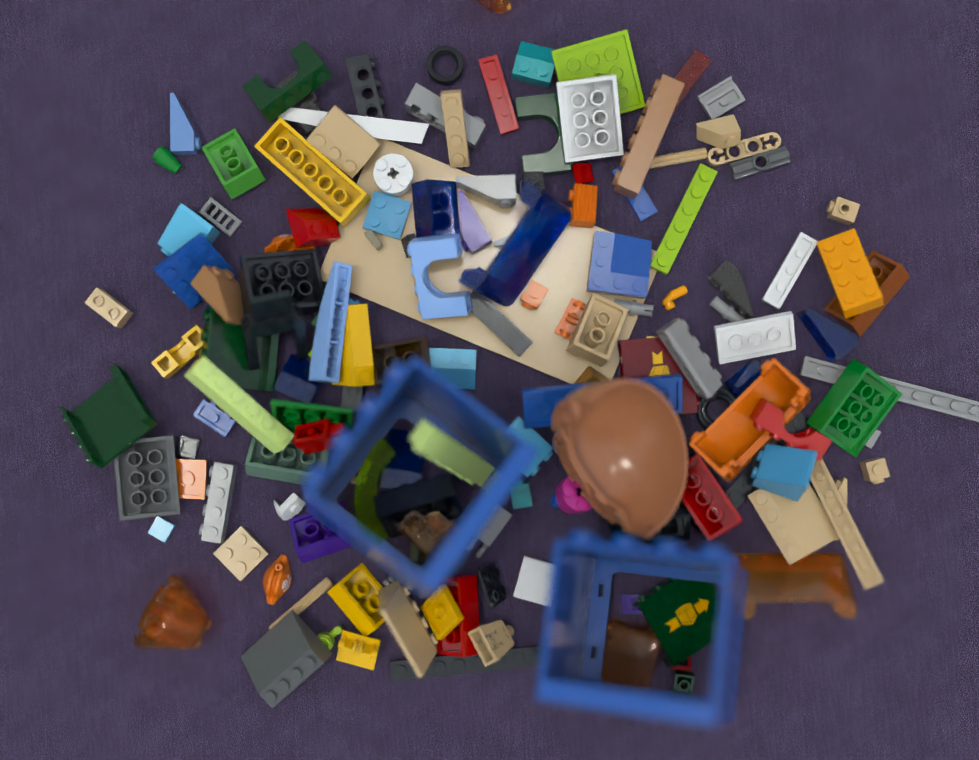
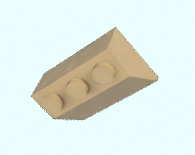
[306,105,381,178]

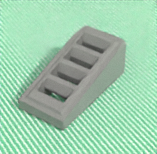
[198,197,242,237]

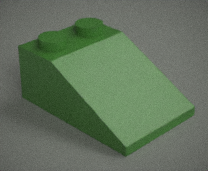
[201,128,265,199]

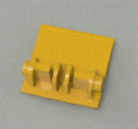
[336,630,381,671]

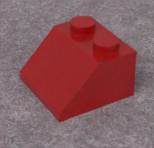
[286,208,341,248]

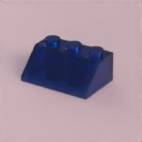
[411,179,461,239]

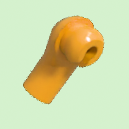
[662,285,688,311]

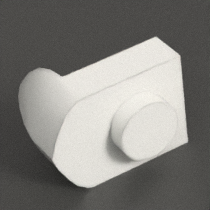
[274,492,306,520]

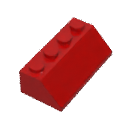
[681,454,744,542]
[437,574,480,658]

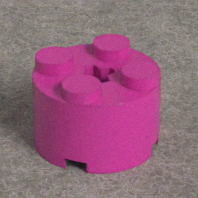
[555,476,593,514]

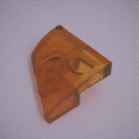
[397,511,454,556]

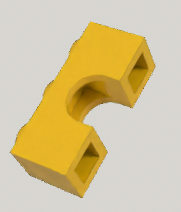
[151,325,204,378]

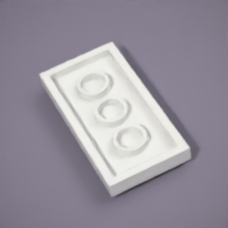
[714,311,796,364]

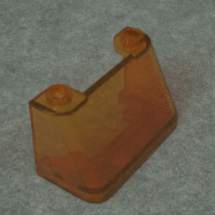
[602,617,660,688]

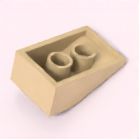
[566,293,629,367]

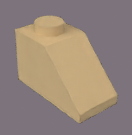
[696,114,741,149]

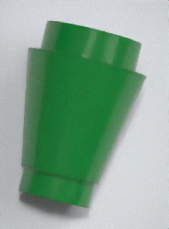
[152,146,182,174]

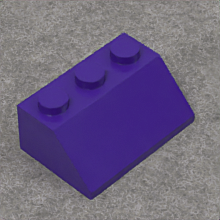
[289,501,352,563]

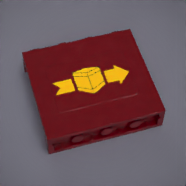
[618,334,700,415]

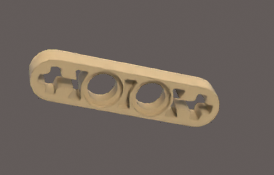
[706,132,781,167]

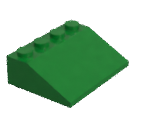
[806,359,902,457]
[271,400,356,435]

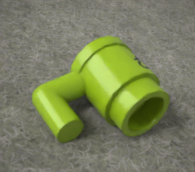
[317,624,343,650]

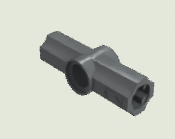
[729,146,790,180]

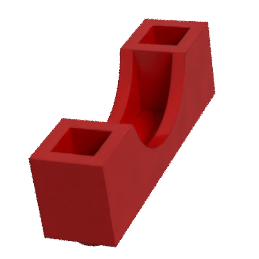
[749,398,832,461]

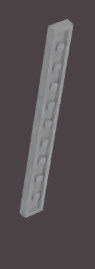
[799,356,979,423]

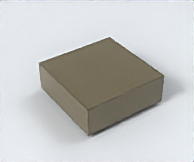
[364,229,383,251]

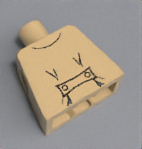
[468,620,514,667]

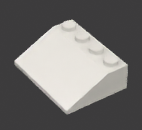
[556,74,624,163]

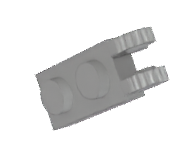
[467,506,512,558]

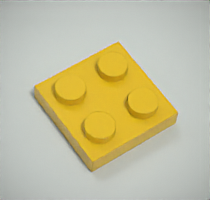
[420,585,464,640]

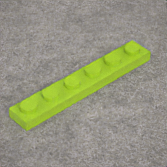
[650,163,717,275]

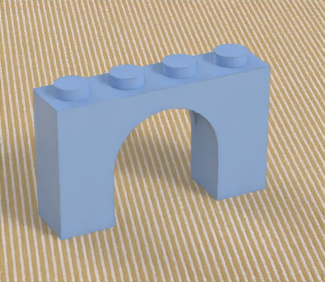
[407,233,472,319]

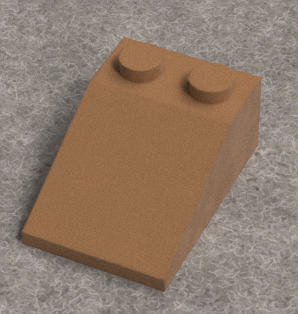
[190,265,245,325]

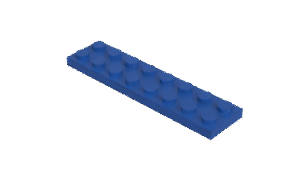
[522,374,682,429]

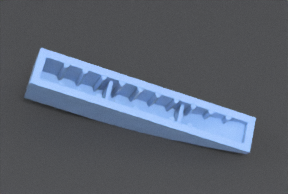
[309,261,353,383]

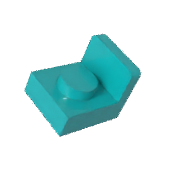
[510,480,533,510]

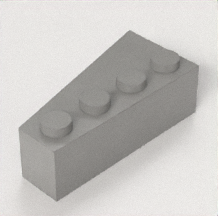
[405,83,486,149]

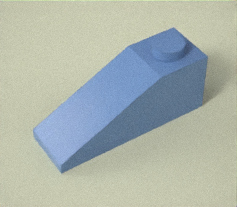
[170,93,201,155]

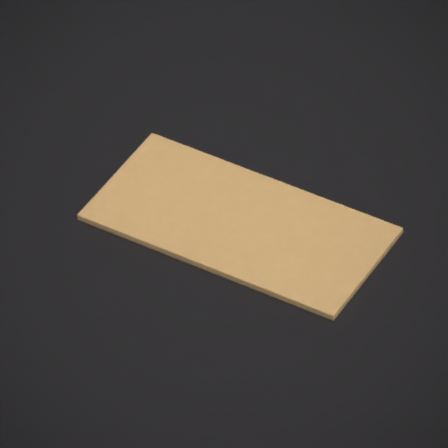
[320,138,657,384]

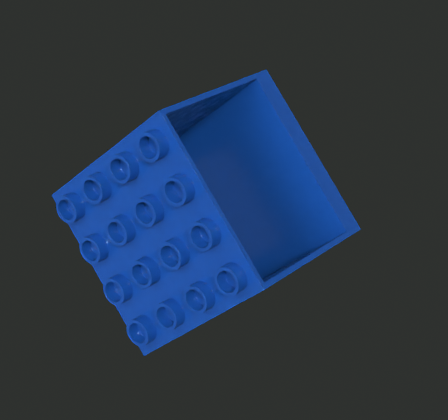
[302,357,540,599]
[536,530,749,727]

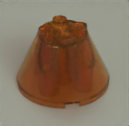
[134,574,212,649]

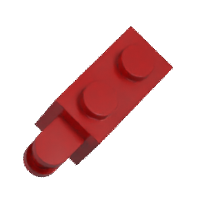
[293,419,350,454]

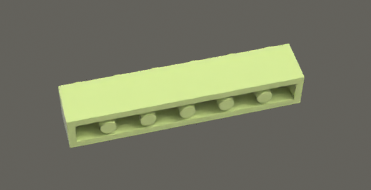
[184,356,294,454]
[408,419,495,487]

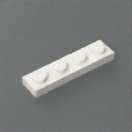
[761,232,818,309]

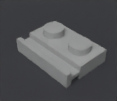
[697,76,745,120]

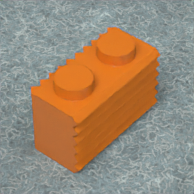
[567,183,598,228]

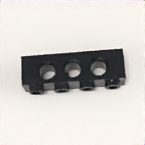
[345,53,388,119]

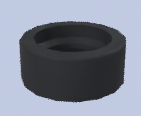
[427,46,464,86]

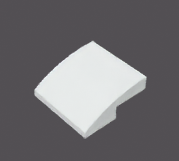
[513,556,552,606]

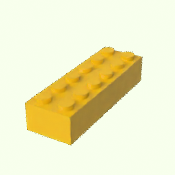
[254,117,371,227]

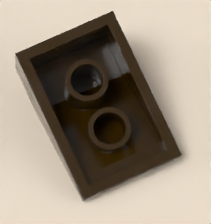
[372,336,432,388]

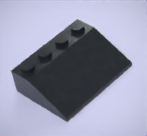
[239,249,324,315]
[373,473,463,539]

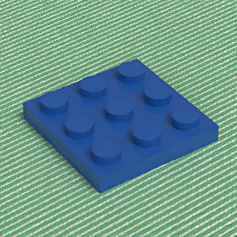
[153,232,237,309]

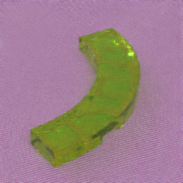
[355,438,396,545]

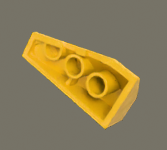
[332,304,374,387]

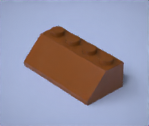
[823,250,910,337]

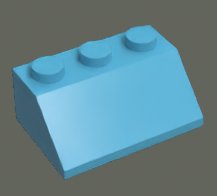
[429,348,477,390]

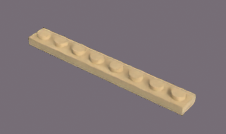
[797,448,884,590]

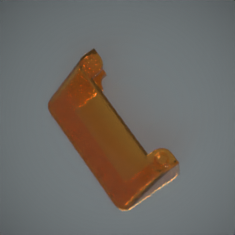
[733,553,857,620]

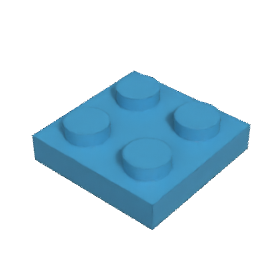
[362,191,412,240]

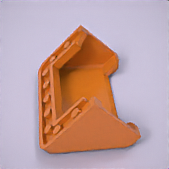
[689,358,811,483]

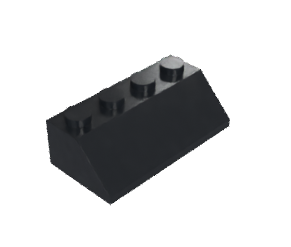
[609,500,690,545]

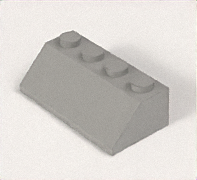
[656,318,723,399]

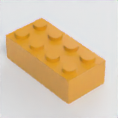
[816,228,884,319]

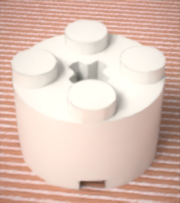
[373,154,414,197]

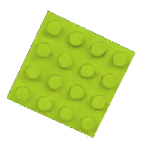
[550,29,645,114]

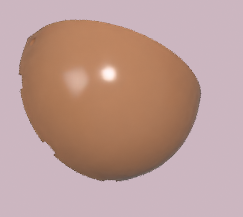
[551,379,688,539]

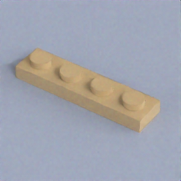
[441,90,470,168]

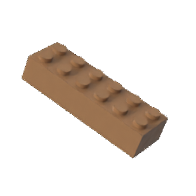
[612,74,685,200]

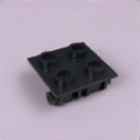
[478,562,506,609]

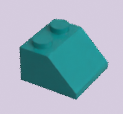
[512,41,555,88]

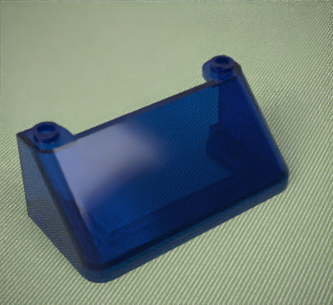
[458,179,571,306]

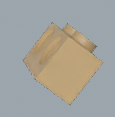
[85,287,133,328]

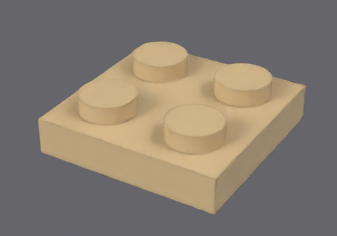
[213,525,269,581]

